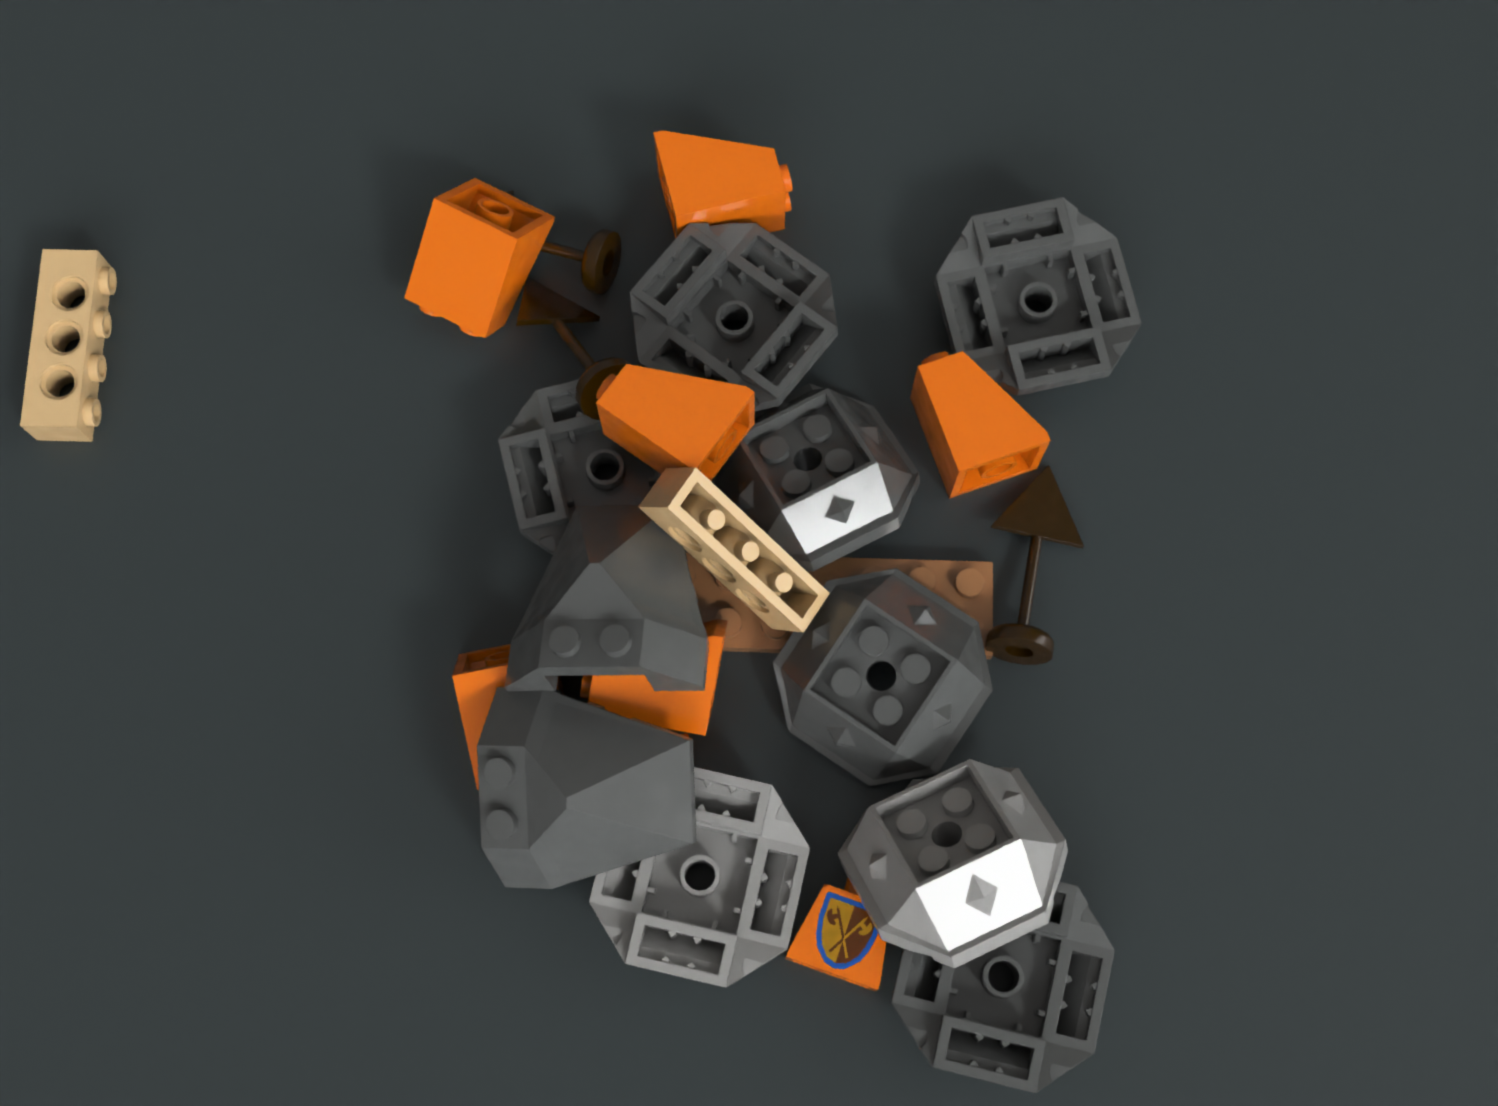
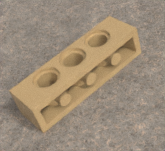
[20,249,117,442]
[638,467,830,633]

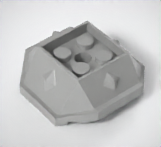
[838,759,1068,968]
[589,767,810,988]

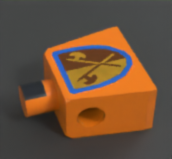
[785,878,887,991]

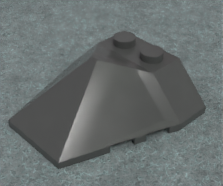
[505,504,709,692]
[477,686,697,889]

